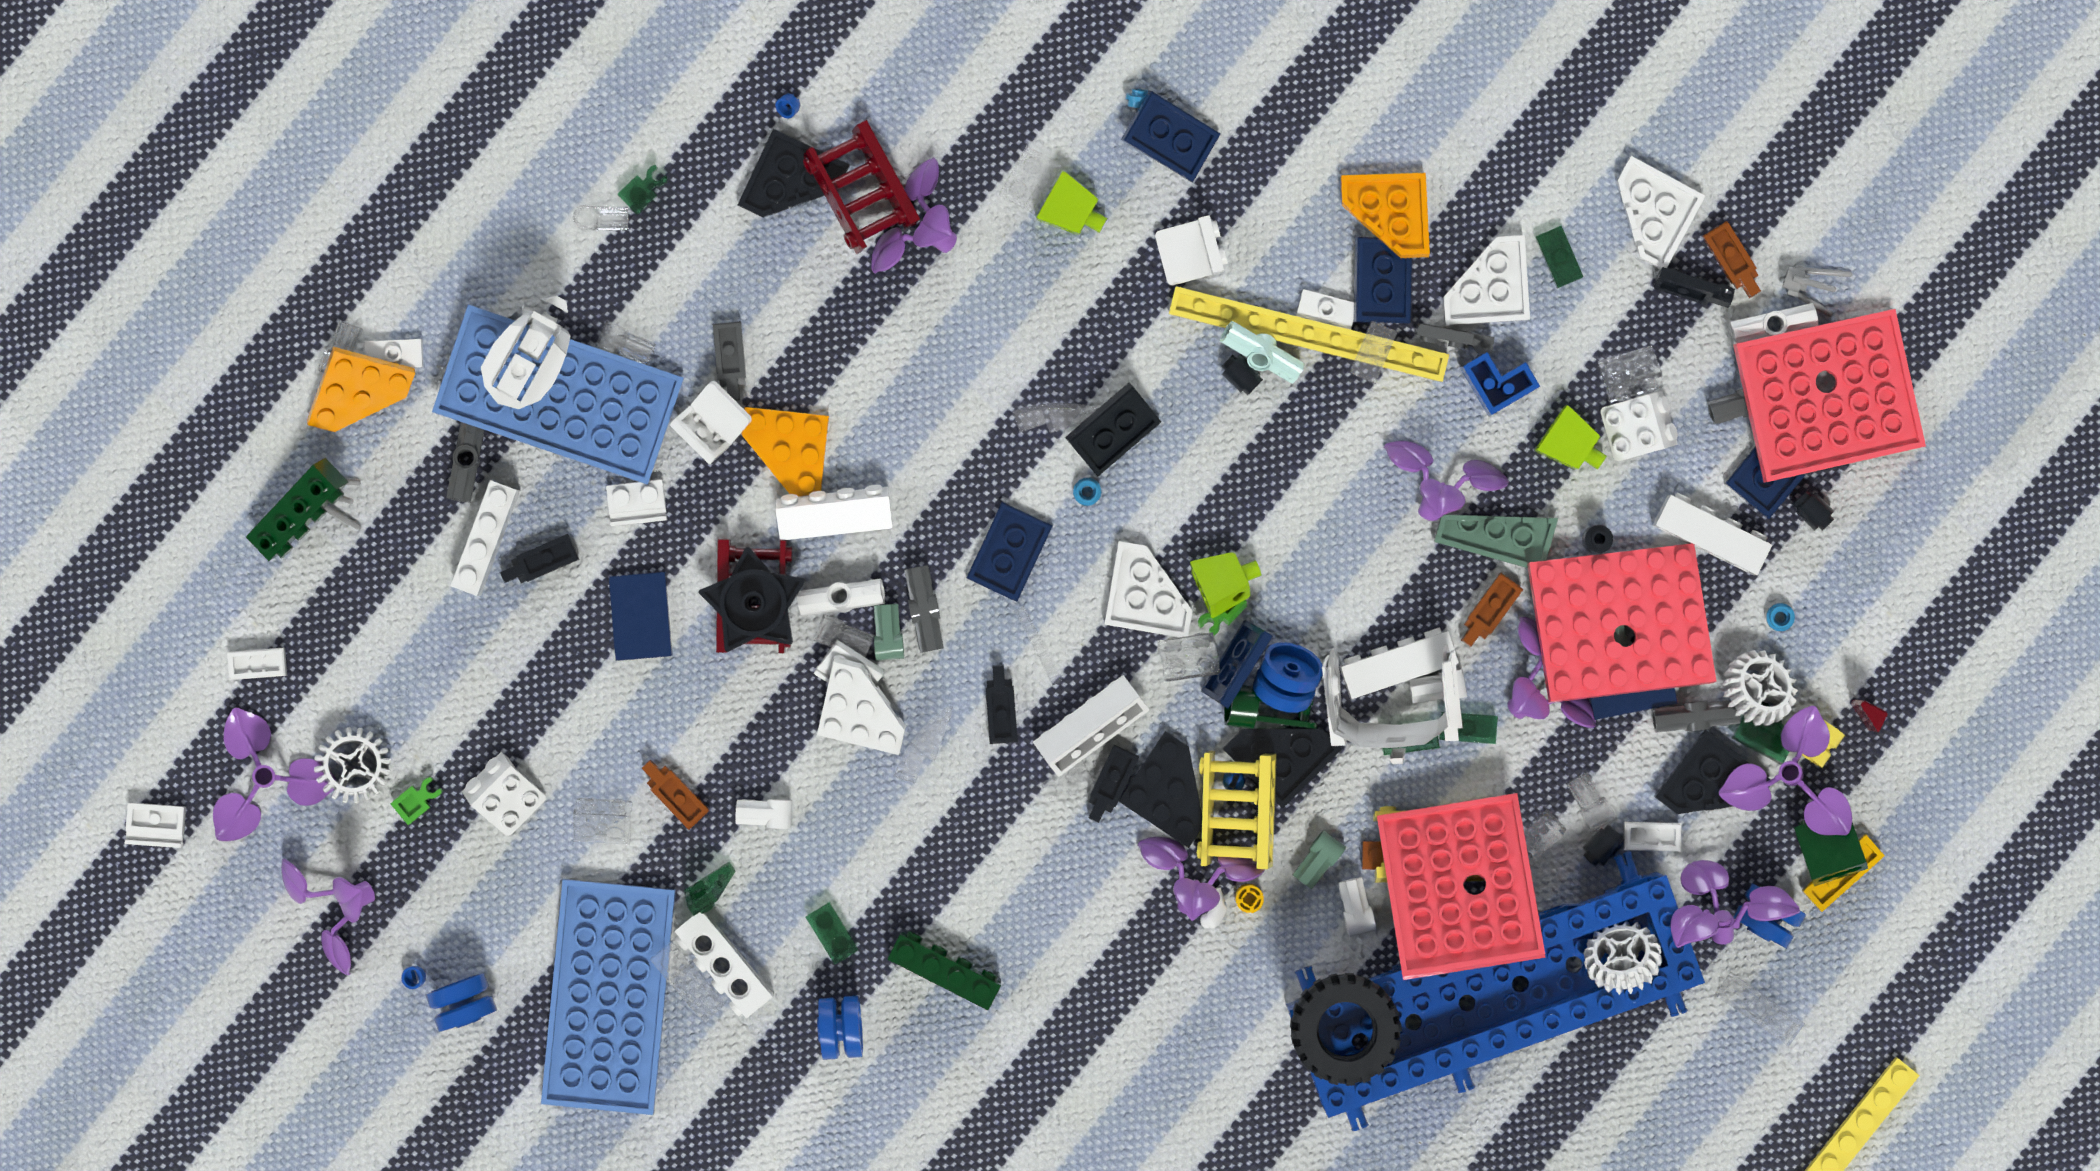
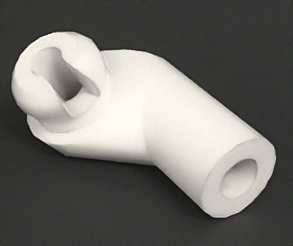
[1200,887,1227,929]

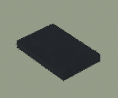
[1065,383,1162,477]

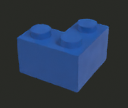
[1460,352,1540,416]

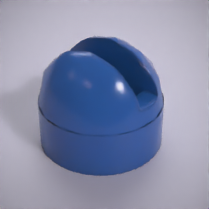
[775,93,801,119]
[1222,773,1245,790]
[401,966,426,989]

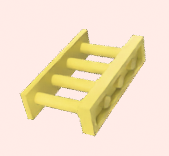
[1197,751,1276,869]

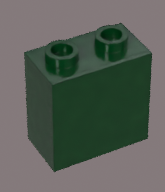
[1794,820,1868,886]

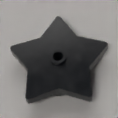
[698,547,806,652]

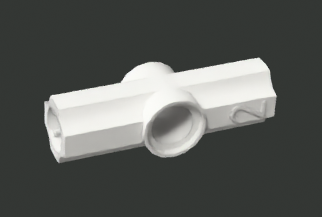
[1729,303,1818,344]
[797,579,885,616]

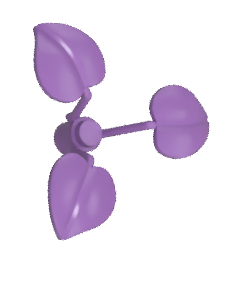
[871,157,957,274]
[1383,441,1509,521]
[1507,617,1596,728]
[1719,706,1852,835]
[213,708,337,841]
[1137,836,1265,921]
[281,858,375,975]
[1671,860,1800,948]

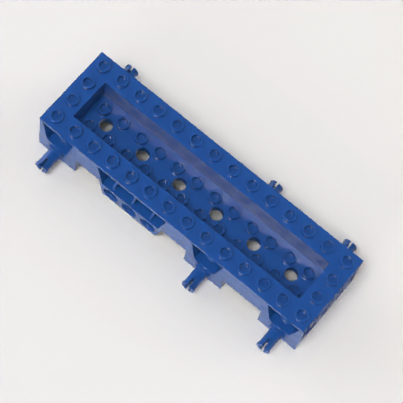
[1286,851,1705,1131]

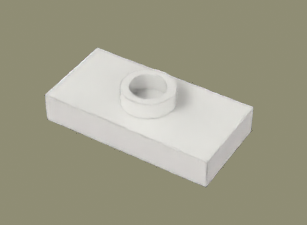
[1296,289,1354,330]
[365,339,424,368]
[227,648,287,680]
[1623,821,1681,851]

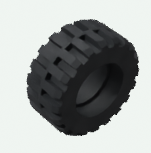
[1290,973,1402,1086]

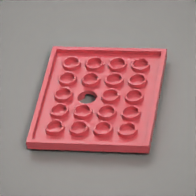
[1733,309,1926,483]
[1527,543,1716,703]
[1377,793,1546,980]

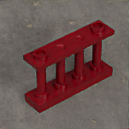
[803,120,920,254]
[716,539,792,653]

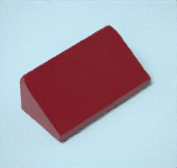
[1850,699,1888,732]

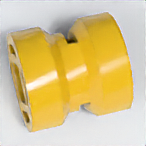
[1235,883,1264,913]

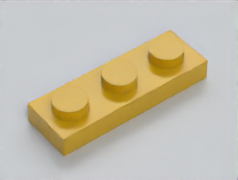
[1801,834,1885,912]

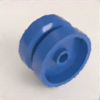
[1253,642,1323,713]
[1733,883,1806,949]
[425,973,497,1032]
[817,996,863,1060]

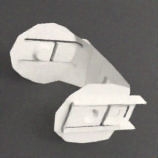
[481,295,570,409]
[1322,644,1462,764]

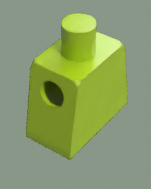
[1036,171,1108,235]
[1534,405,1607,470]
[1190,552,1262,618]

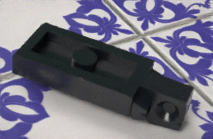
[1653,267,1735,308]
[500,534,580,583]
[986,665,1018,744]
[1088,744,1140,823]

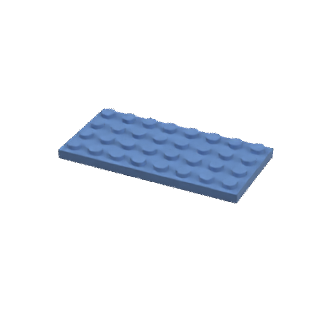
[432,305,684,485]
[541,879,676,1115]

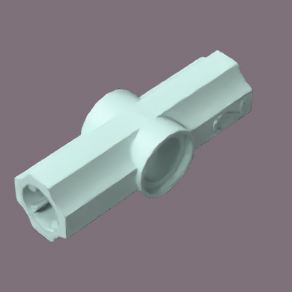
[1220,321,1305,384]

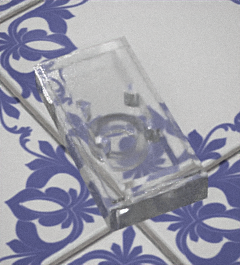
[1349,321,1397,384]

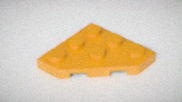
[1341,173,1430,258]
[307,347,415,432]
[742,407,829,496]

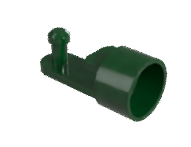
[1224,685,1317,729]

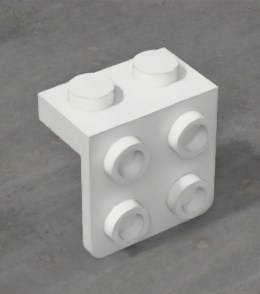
[1155,215,1228,286]
[670,381,752,465]
[1601,390,1678,461]
[462,752,546,836]

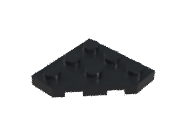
[737,129,850,218]
[1222,729,1342,809]
[1654,730,1771,814]
[1118,731,1202,848]

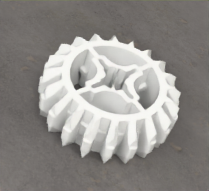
[1722,650,1798,726]
[314,727,391,804]
[1584,920,1662,995]

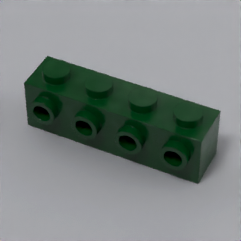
[246,457,349,561]
[887,931,1001,1010]

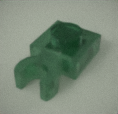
[617,165,668,216]

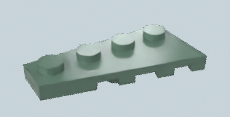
[1434,515,1558,568]

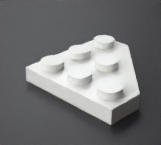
[1616,156,1705,269]
[1443,235,1530,326]
[1104,541,1193,639]
[817,657,906,755]

